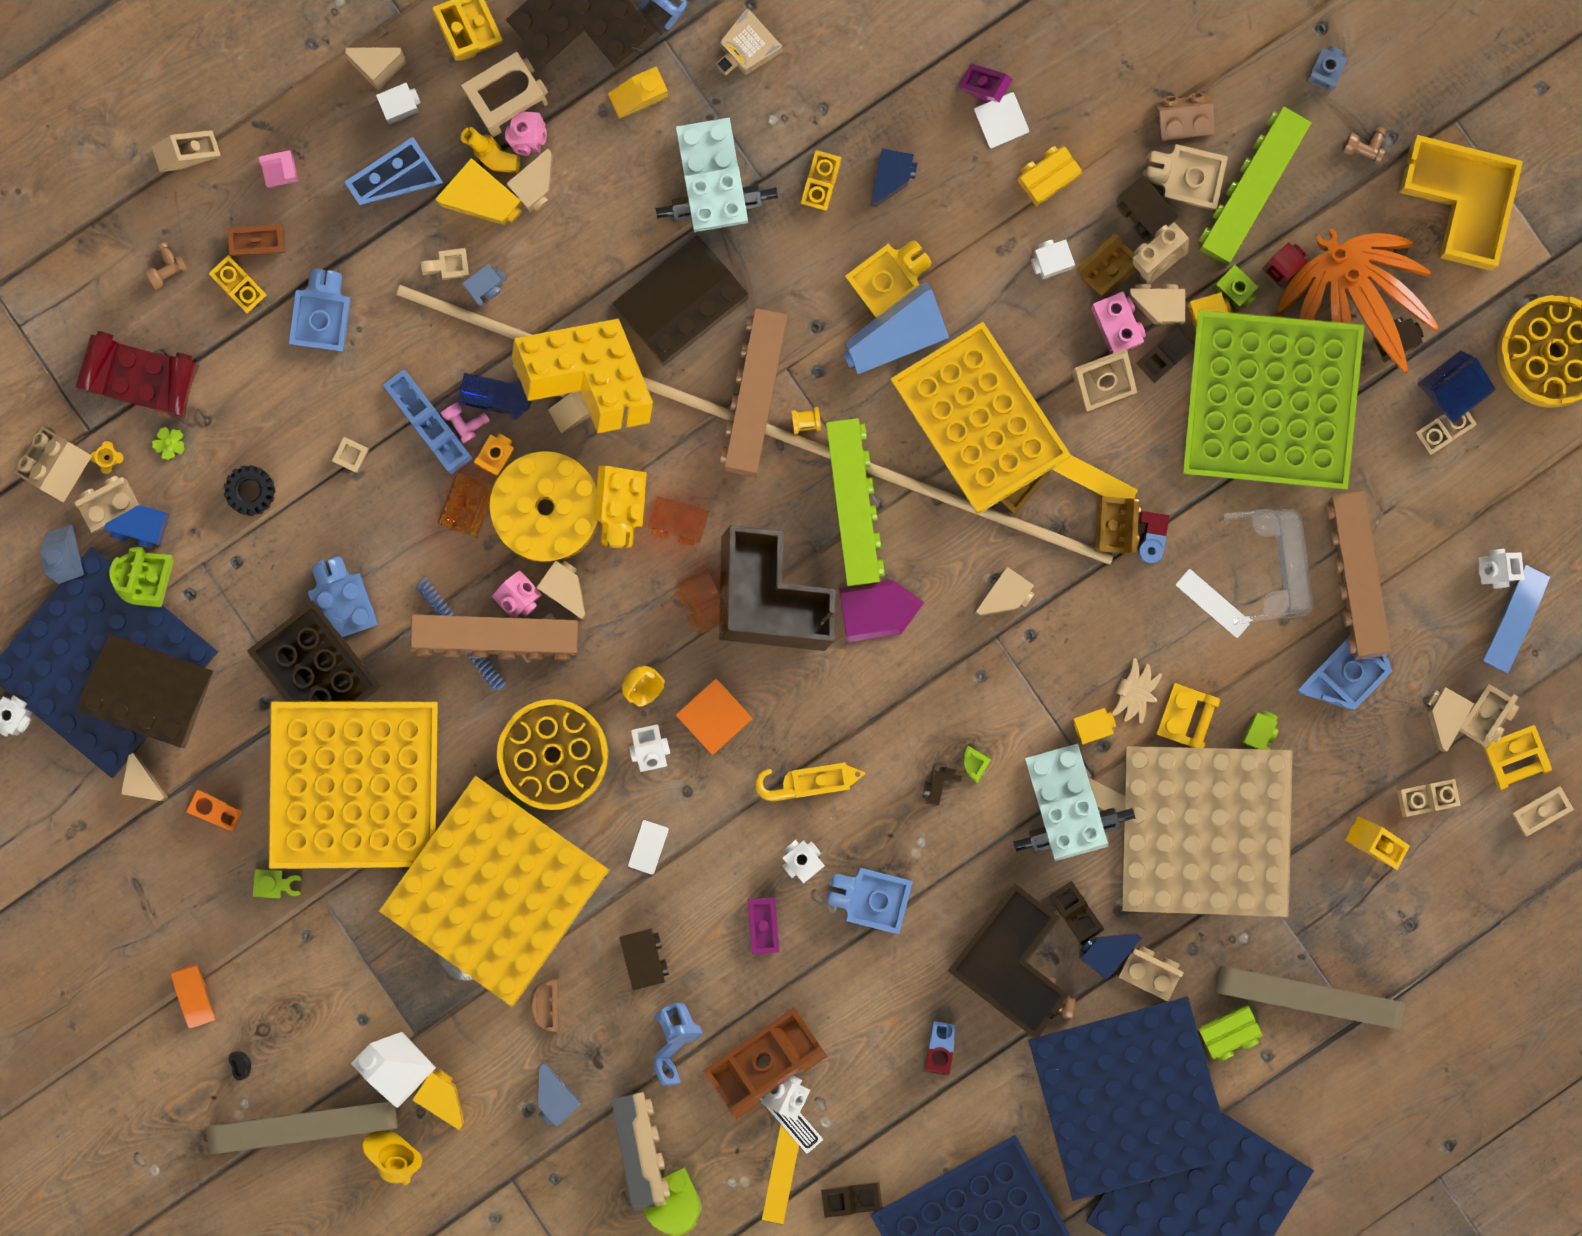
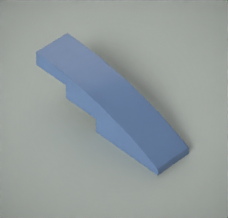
[383,369,473,475]
[1481,565,1550,674]

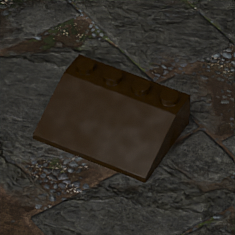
[613,235,748,366]
[247,600,381,701]
[76,634,214,749]

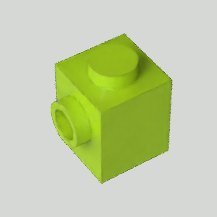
[1213,265,1258,310]

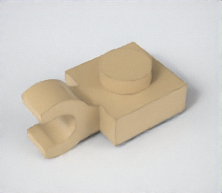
[421,248,469,280]

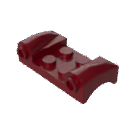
[76,331,199,418]

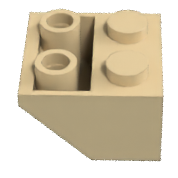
[14,426,92,503]

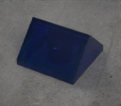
[1418,350,1496,423]

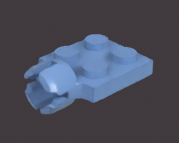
[289,268,351,352]
[308,556,378,637]
[826,867,913,934]

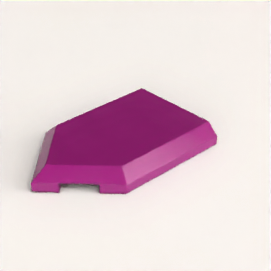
[839,580,924,643]

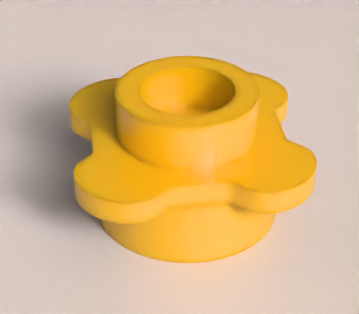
[90,441,124,474]

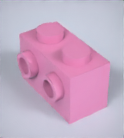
[1091,292,1146,354]

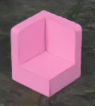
[258,150,299,188]

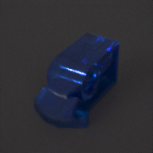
[458,373,532,420]

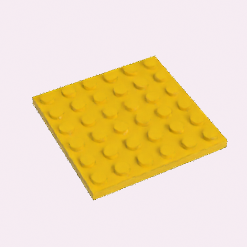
[268,701,438,869]
[379,776,609,1007]

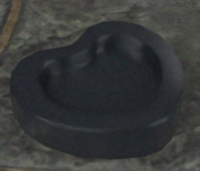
[228,1051,251,1081]

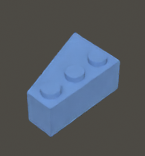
[344,137,443,206]

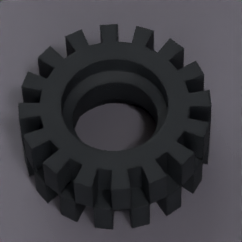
[224,465,275,516]

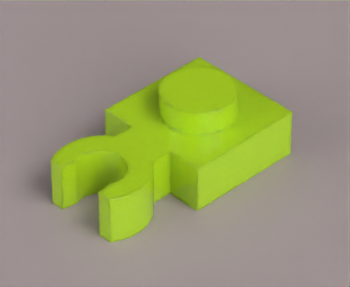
[253,869,303,899]

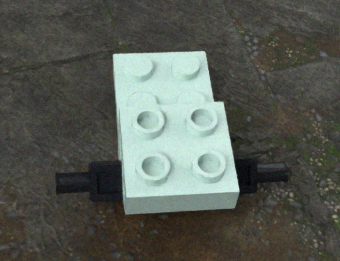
[655,118,778,232]
[1013,743,1136,861]

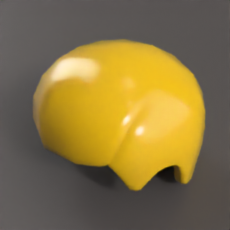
[621,666,665,707]

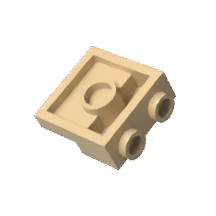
[1133,222,1189,285]

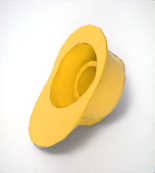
[362,1130,422,1185]

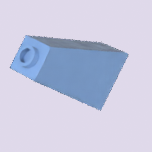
[843,282,949,374]

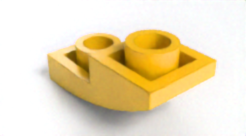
[801,150,842,211]
[208,255,266,313]

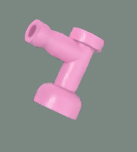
[440,402,490,444]

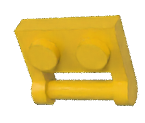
[1156,683,1221,748]
[1482,725,1552,791]

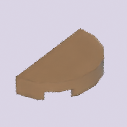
[530,978,559,1034]

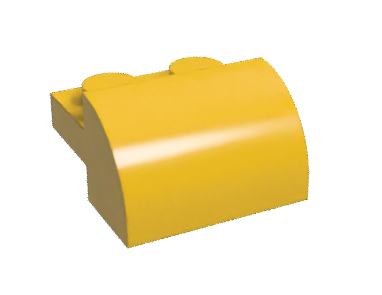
[432,0,503,61]

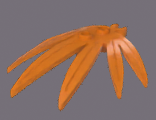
[1276,228,1438,374]

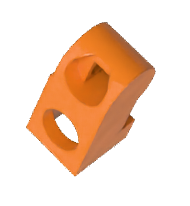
[186,789,243,831]

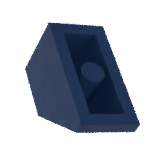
[871,148,918,207]
[1079,934,1142,980]

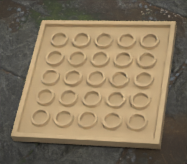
[1122,746,1293,917]

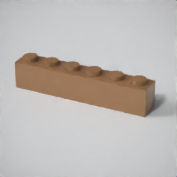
[720,308,788,478]
[1326,491,1391,660]
[410,615,578,661]

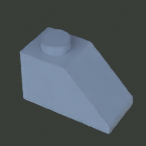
[40,524,84,584]
[538,1062,582,1127]

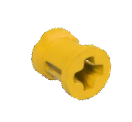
[791,407,821,434]

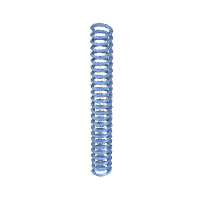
[416,577,506,690]

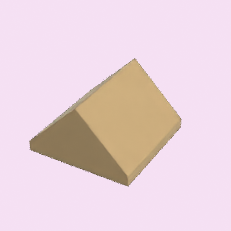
[346,48,406,91]
[1072,349,1138,412]

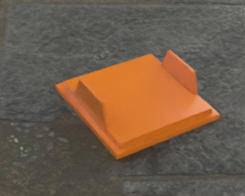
[676,678,753,756]

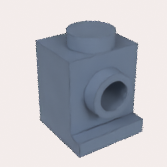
[1307,46,1348,92]
[463,263,507,308]

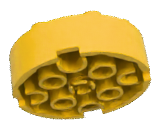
[1497,295,1582,408]
[490,451,599,563]
[497,699,609,810]

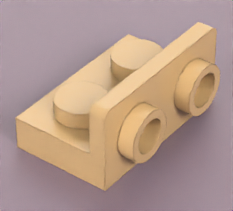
[74,476,140,534]
[1118,945,1184,1001]

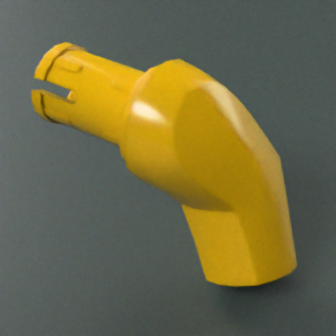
[461,127,521,173]

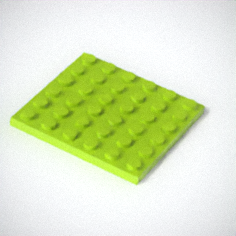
[1183,310,1365,490]

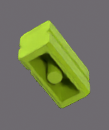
[1197,1005,1263,1062]

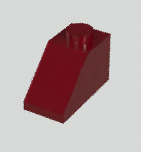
[1262,242,1308,288]

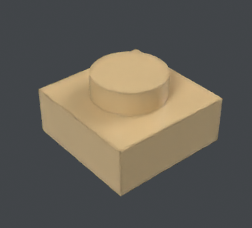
[332,437,369,474]

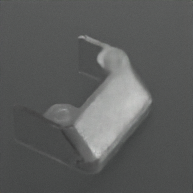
[1219,509,1313,626]

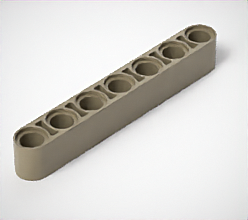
[1215,966,1407,1030]
[206,1100,398,1154]

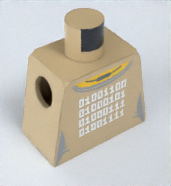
[715,8,783,76]

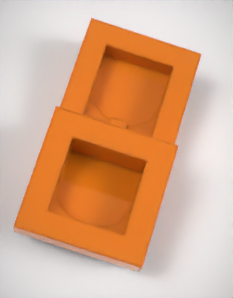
[171,964,215,1029]

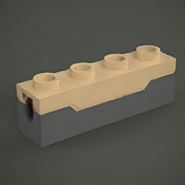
[611,1092,670,1211]

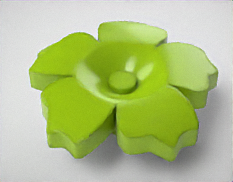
[152,427,185,461]

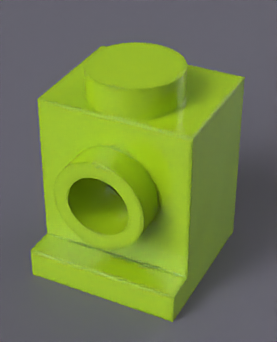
[1241,710,1279,750]

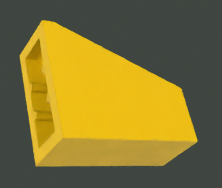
[436,158,522,226]

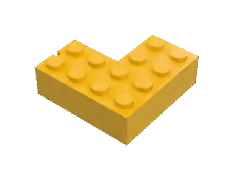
[1399,135,1523,271]
[512,319,653,433]

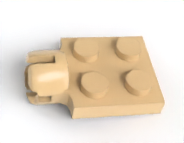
[1143,144,1228,211]

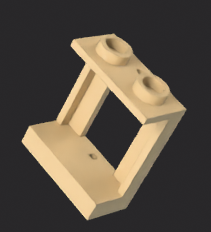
[461,52,548,137]

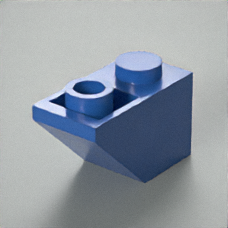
[104,505,169,549]

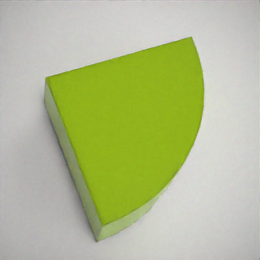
[964,746,991,783]

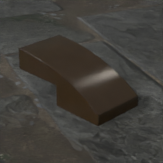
[1136,326,1195,383]
[1049,881,1104,945]
[821,1182,883,1218]

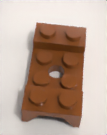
[703,1008,828,1120]

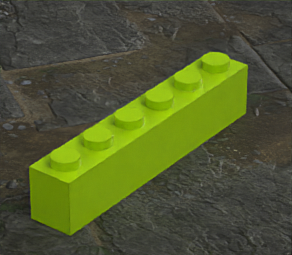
[1199,106,1312,266]
[826,418,885,586]

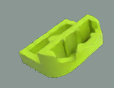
[109,547,174,607]
[643,1167,702,1236]

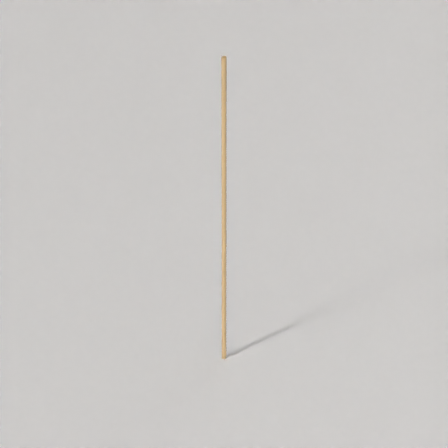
[397,285,1114,565]

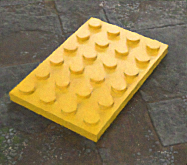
[891,322,1071,515]

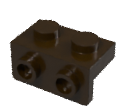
[922,767,962,806]

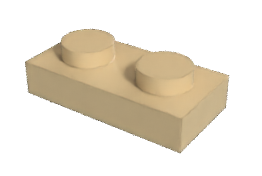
[1511,786,1574,837]

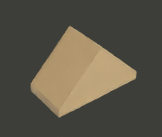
[121,753,168,801]

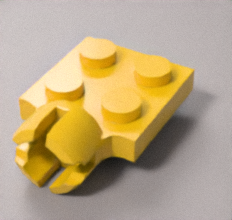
[845,240,931,318]
[594,466,647,549]

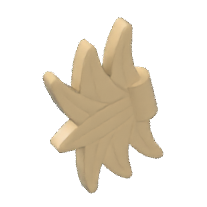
[1111,658,1162,724]

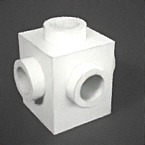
[1478,549,1525,589]
[0,695,32,737]
[629,724,670,772]
[782,840,825,884]
[761,1075,810,1120]

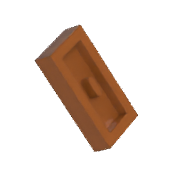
[227,224,285,257]

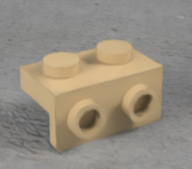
[1459,684,1519,748]

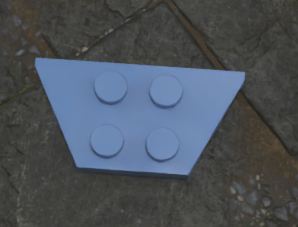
[1296,635,1392,711]

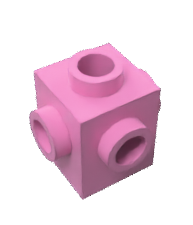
[505,111,547,156]
[492,570,542,618]

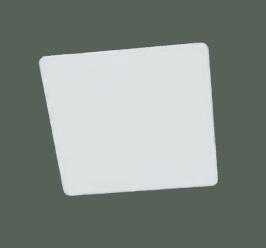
[974,92,1029,148]

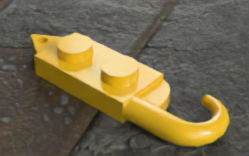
[755,762,865,801]

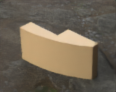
[1416,402,1477,455]
[1397,779,1461,817]

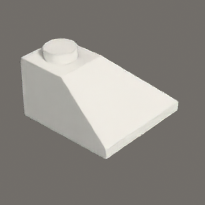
[351,1032,436,1108]

